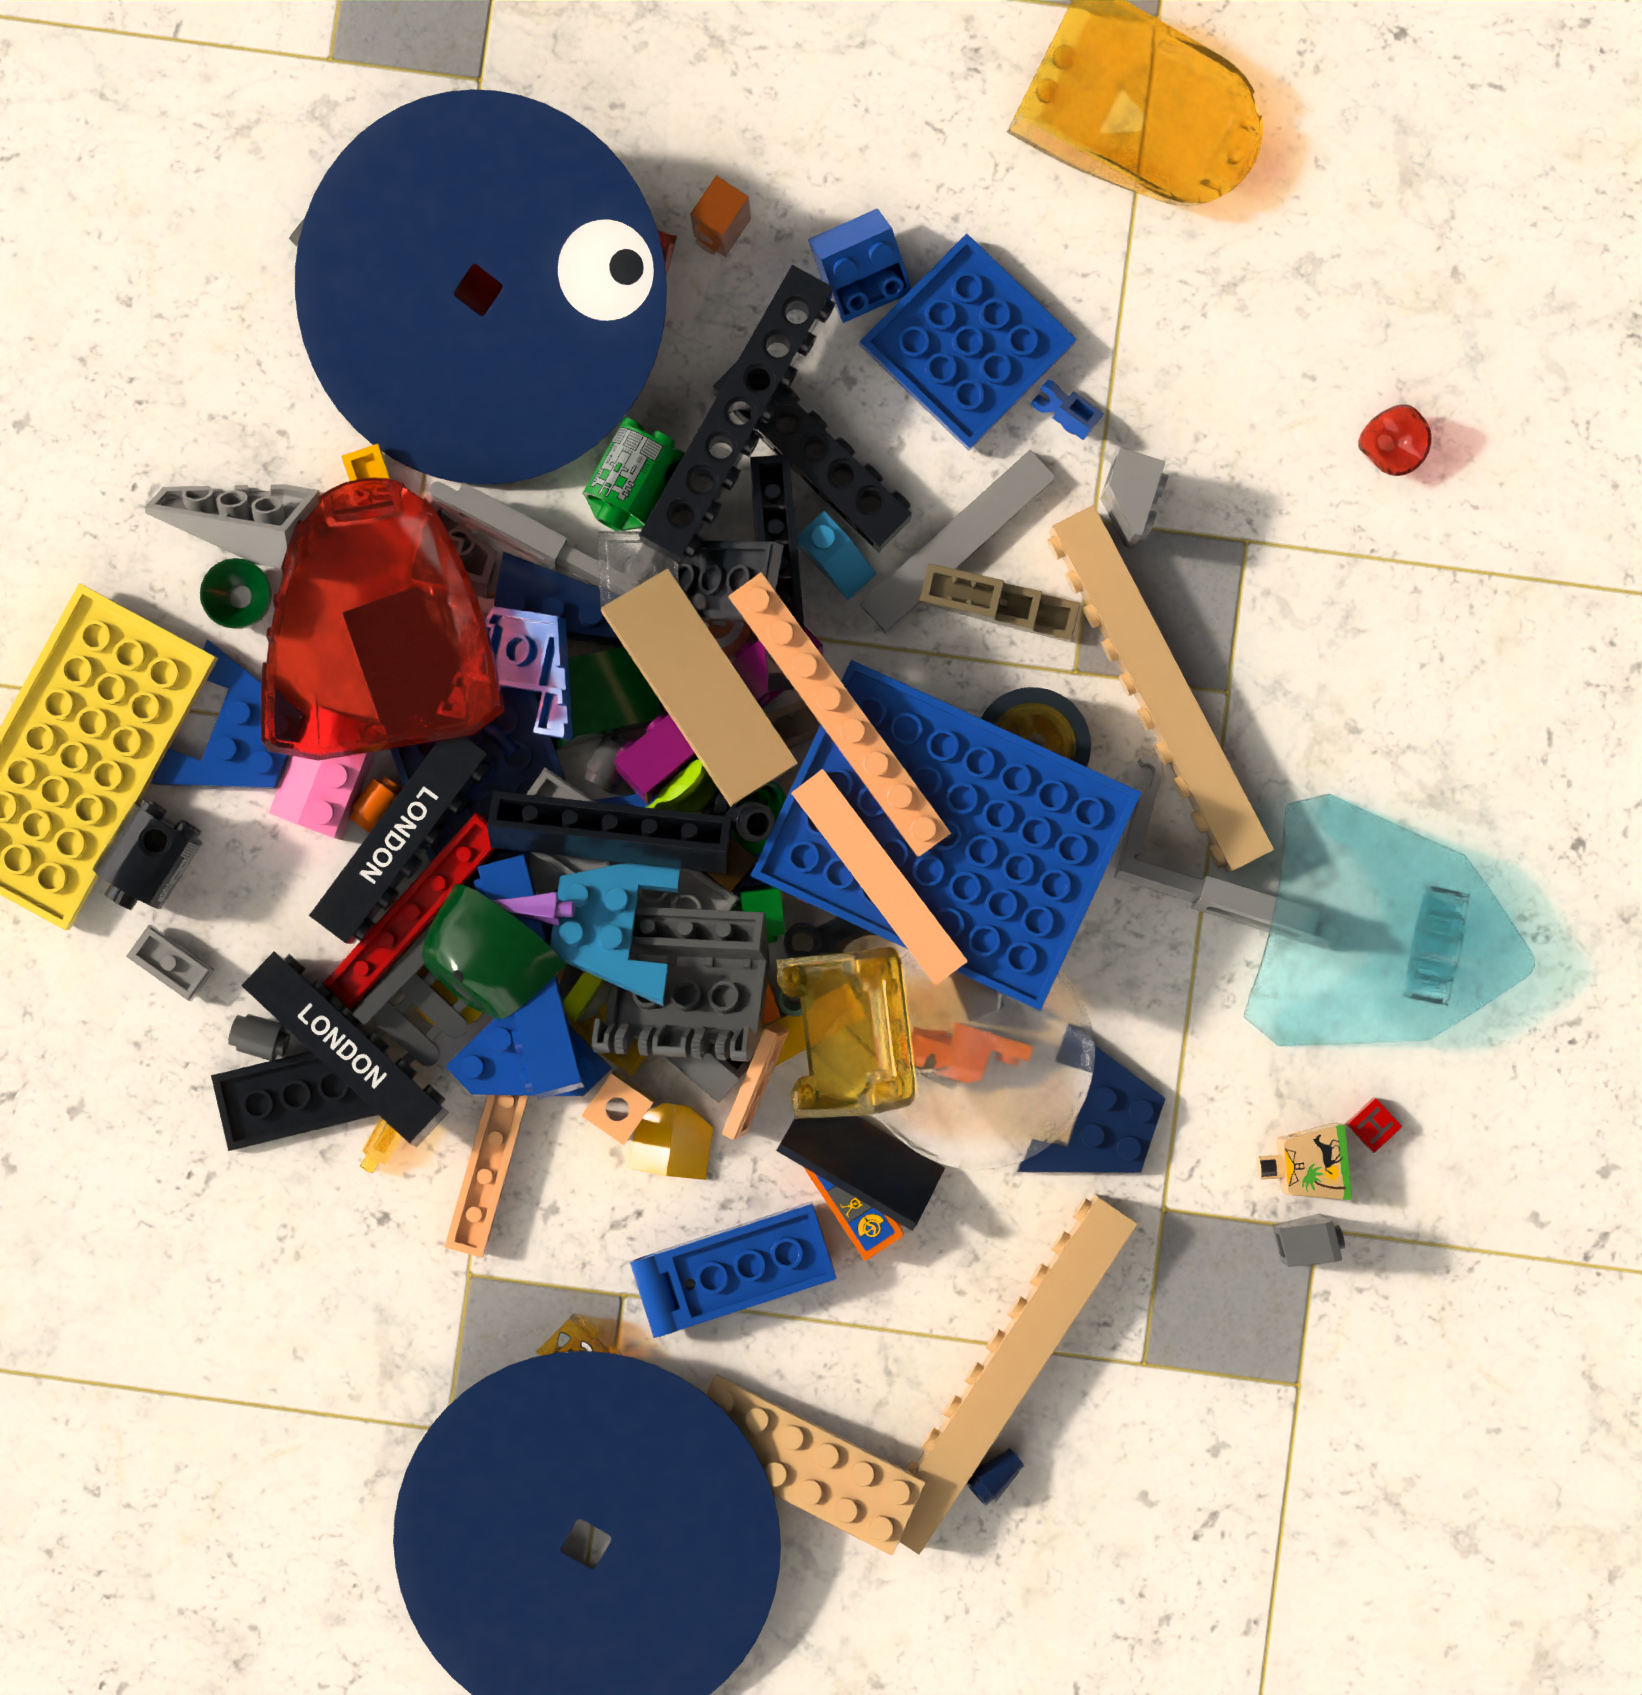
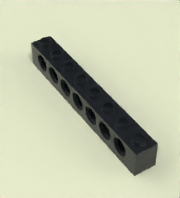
[639,265,836,565]

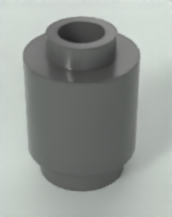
[584,734,628,793]
[228,1014,290,1061]

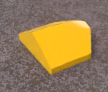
[629,1102,714,1180]

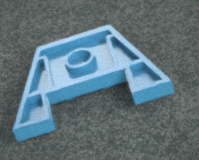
[550,863,681,1006]

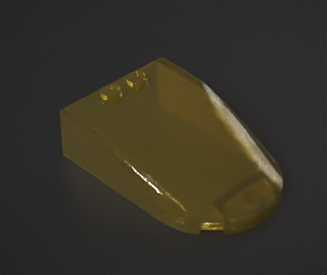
[1006,0,1263,206]

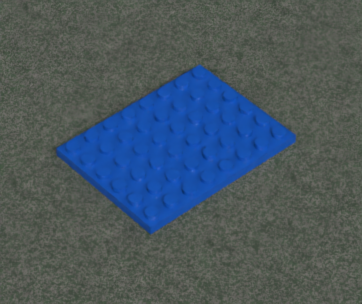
[750,660,1142,1011]

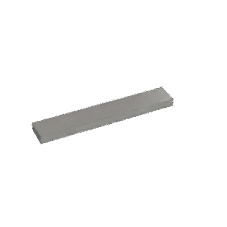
[860,449,1056,634]

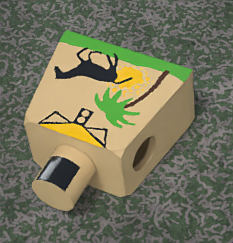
[1257,1122,1352,1200]

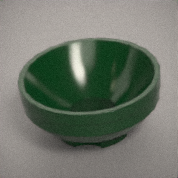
[200,558,272,629]

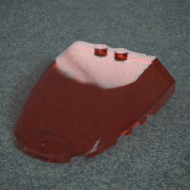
[261,477,504,761]

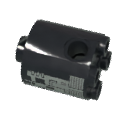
[92,799,202,910]

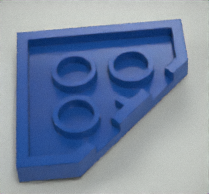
[445,1014,613,1096]

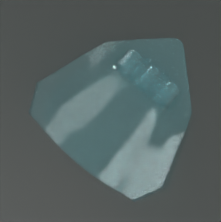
[1244,794,1535,1046]

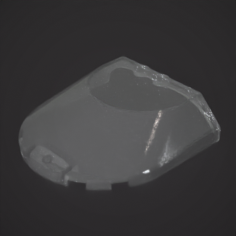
[812,951,1095,1170]

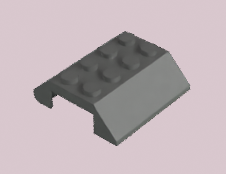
[592,907,770,1062]

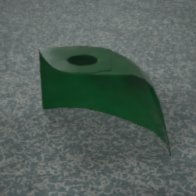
[422,884,566,1020]

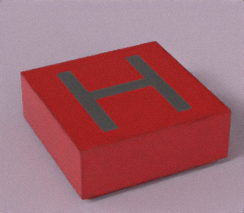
[1345,1097,1402,1153]

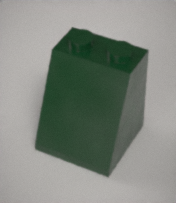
[538,647,664,750]

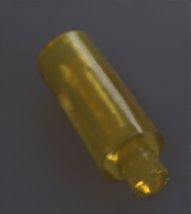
[360,1118,402,1174]

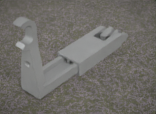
[430,482,680,596]
[1114,756,1341,948]

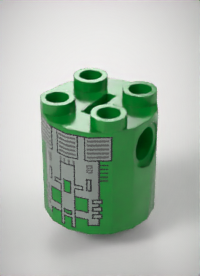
[582,417,685,533]

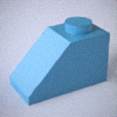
[796,511,876,600]

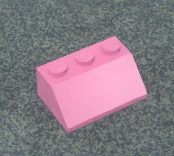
[269,705,384,840]

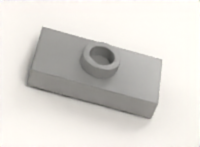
[126,925,215,1001]

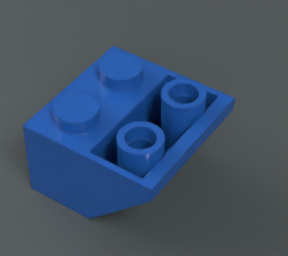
[808,208,912,323]

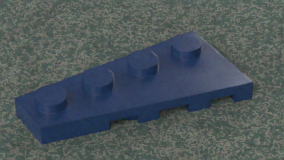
[494,551,623,646]

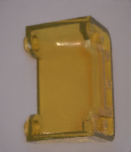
[776,947,916,1119]

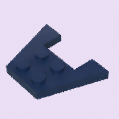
[1017,1024,1166,1173]

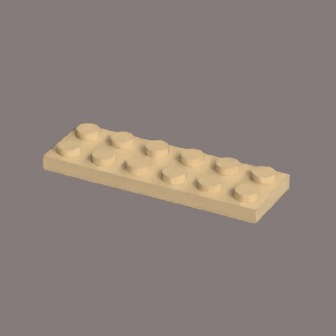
[706,1374,927,1556]

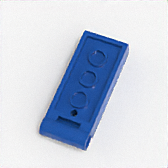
[629,1201,837,1338]

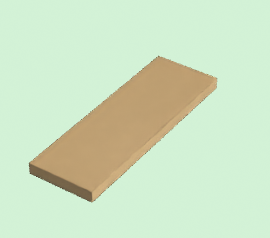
[601,568,798,807]

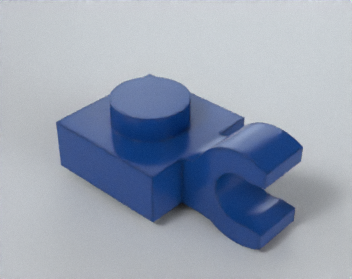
[1031,380,1104,440]

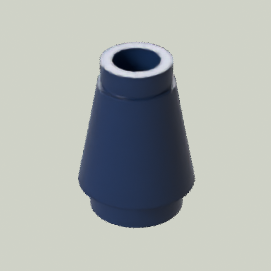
[966,1448,1024,1506]

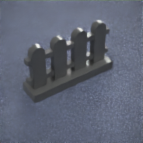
[353,937,471,1066]

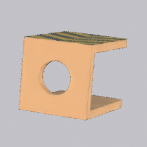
[582,1070,656,1145]

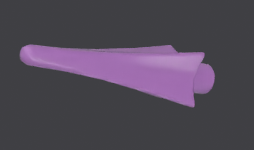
[491,892,575,926]

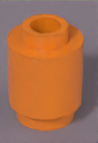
[349,775,403,833]

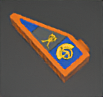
[804,1168,904,1261]

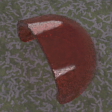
[1358,404,1432,476]

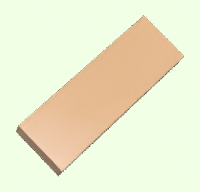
[722,1023,789,1140]

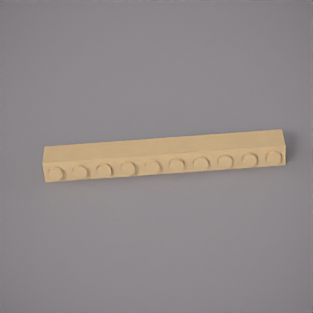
[1047,505,1274,872]
[899,1194,1138,1555]

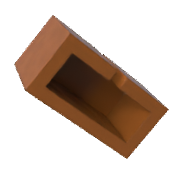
[690,175,751,257]

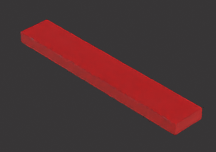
[323,812,499,1010]

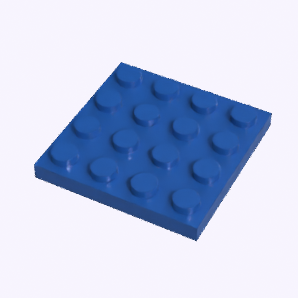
[859,233,1077,451]

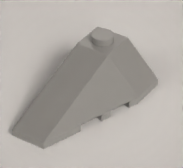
[144,484,320,570]

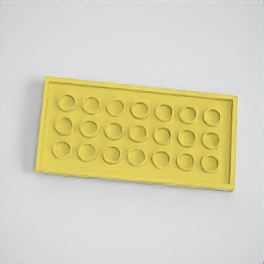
[0,583,219,930]

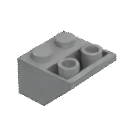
[1100,447,1169,549]

